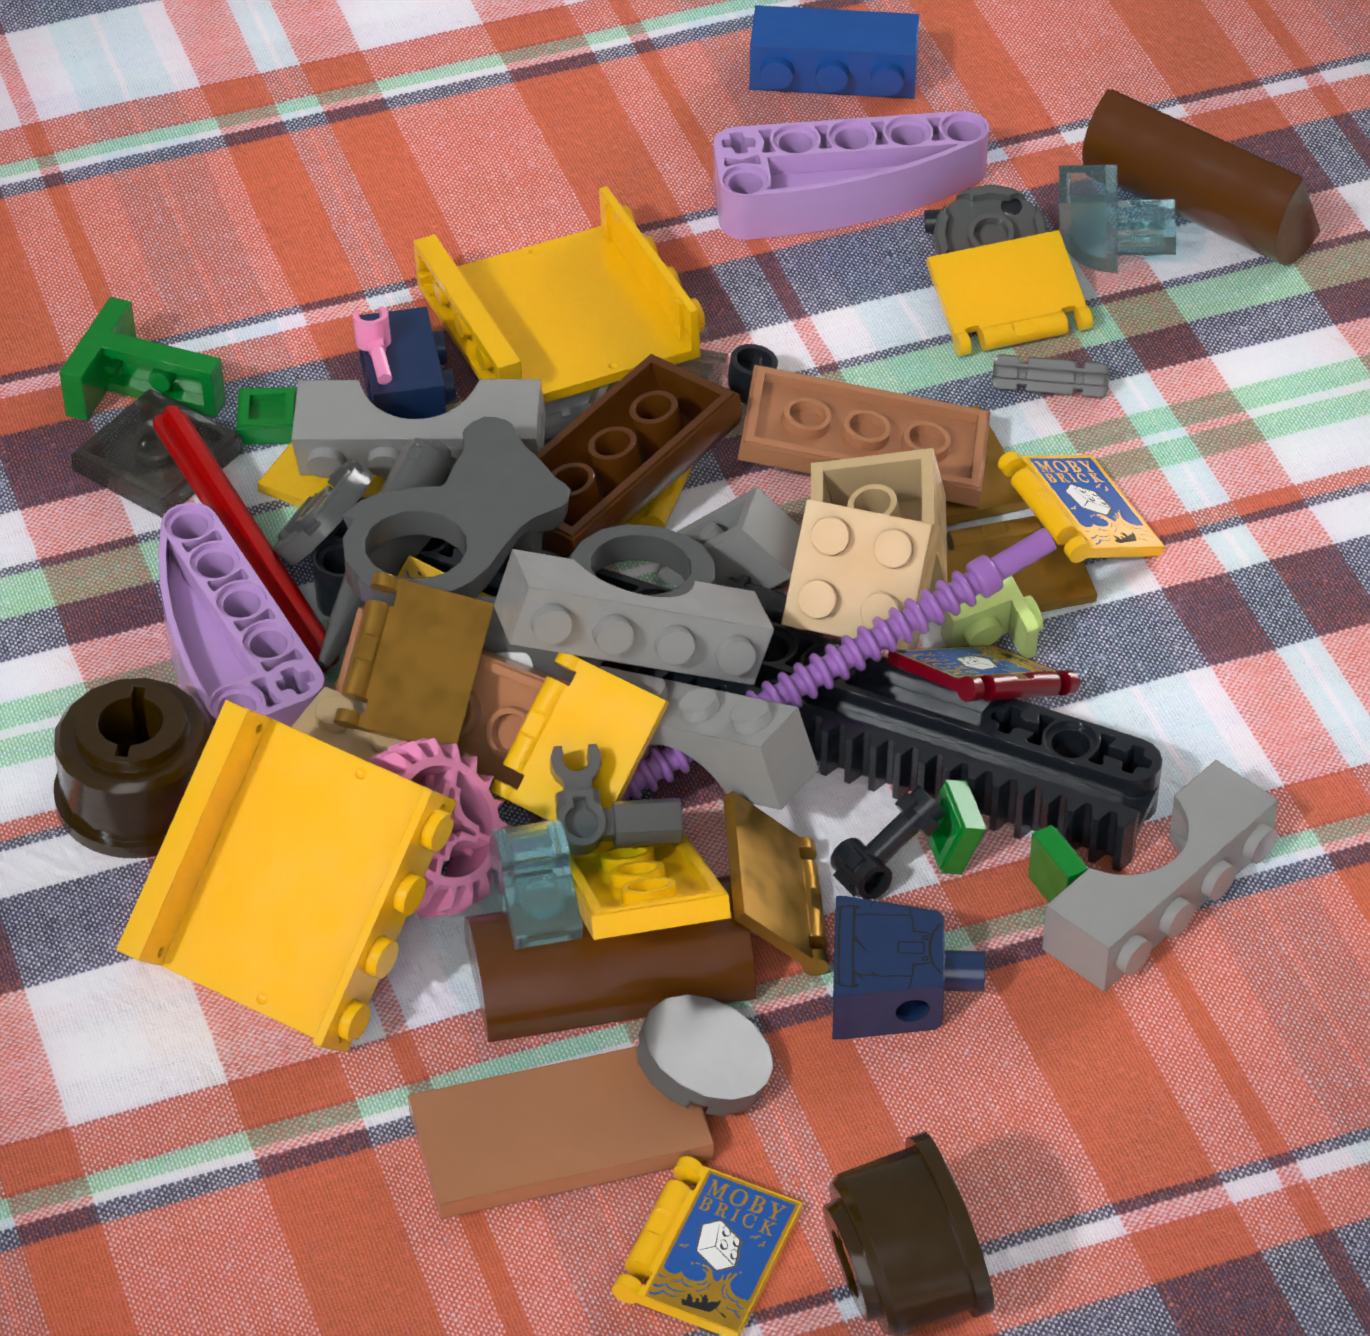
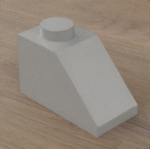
[657,487,801,589]

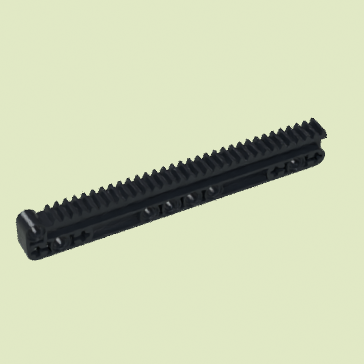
[312,497,1163,872]

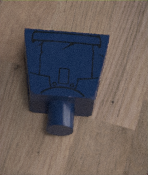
[832,896,985,1040]

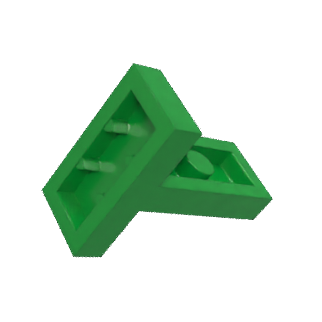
[59,297,226,421]

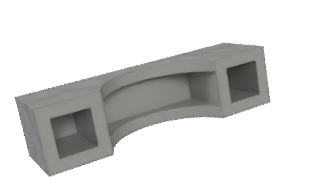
[291,379,546,478]
[494,549,774,685]
[598,666,819,810]
[1042,760,1278,992]

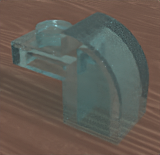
[1059,165,1176,273]
[490,819,583,949]

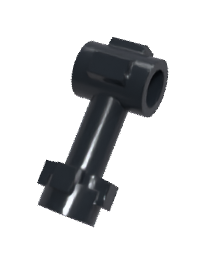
[830,785,947,900]

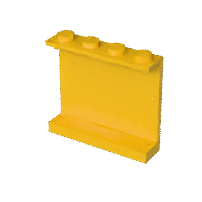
[413,186,706,404]
[116,700,457,1053]

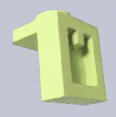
[940,576,1044,659]

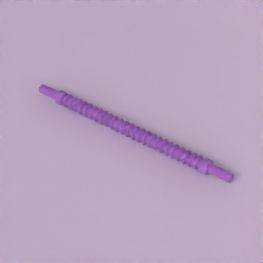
[497,527,1056,872]

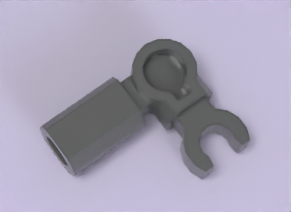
[550,744,683,856]

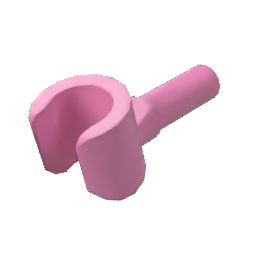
[353,307,392,385]

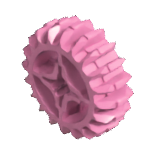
[368,738,512,919]

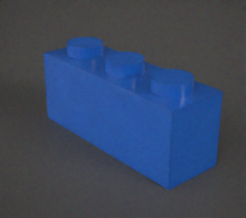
[749,5,920,99]

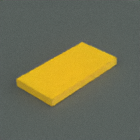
[552,832,731,940]

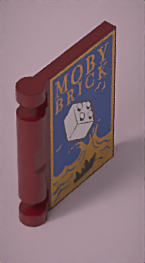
[887,645,1080,702]

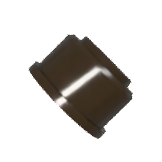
[54,678,212,859]
[823,1131,994,1336]

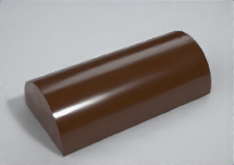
[1082,89,1321,265]
[535,354,742,557]
[464,875,756,1043]

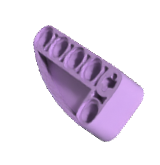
[713,111,989,240]
[158,502,325,731]

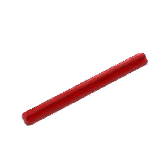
[153,405,340,674]

